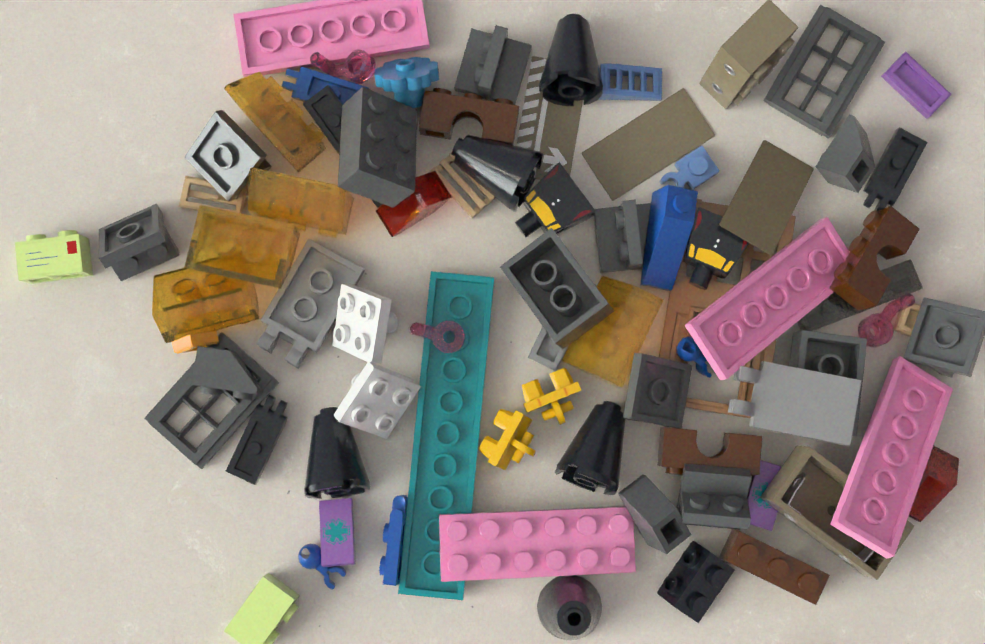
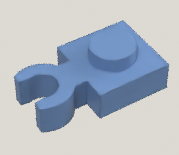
[659,145,720,190]

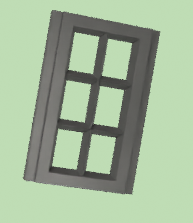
[763,5,885,138]
[144,332,279,469]

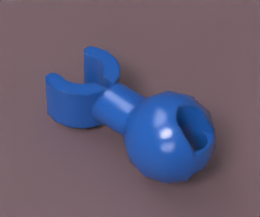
[676,337,712,378]
[298,544,346,589]

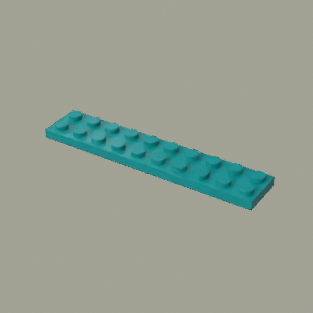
[398,271,494,600]

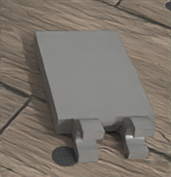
[257,239,365,369]
[728,361,862,446]

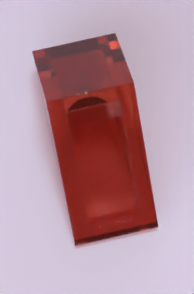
[376,171,452,237]
[908,445,959,522]

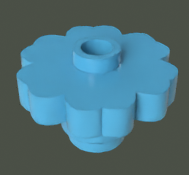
[374,57,439,108]

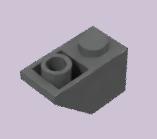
[815,115,875,193]
[191,346,263,400]
[618,475,692,554]

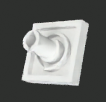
[332,284,398,363]
[334,361,421,439]

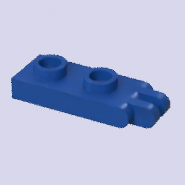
[281,67,369,104]
[379,495,408,586]

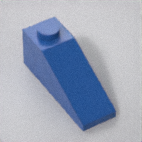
[640,185,698,291]

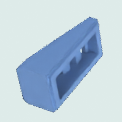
[599,64,662,101]

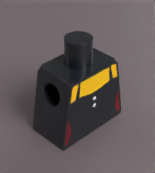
[515,162,595,237]
[683,207,749,290]

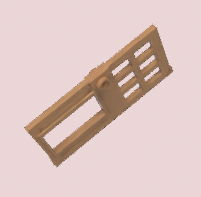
[659,199,796,419]

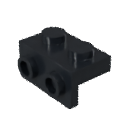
[657,541,735,623]

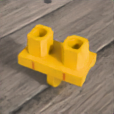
[522,368,581,425]
[478,409,536,470]

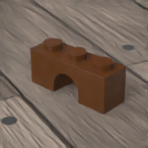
[418,88,519,145]
[830,206,920,311]
[657,427,762,475]
[719,529,830,605]

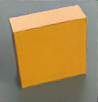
[172,331,219,354]

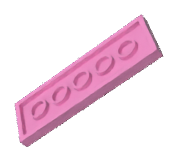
[233,0,430,78]
[685,217,850,380]
[830,356,953,558]
[439,506,636,582]

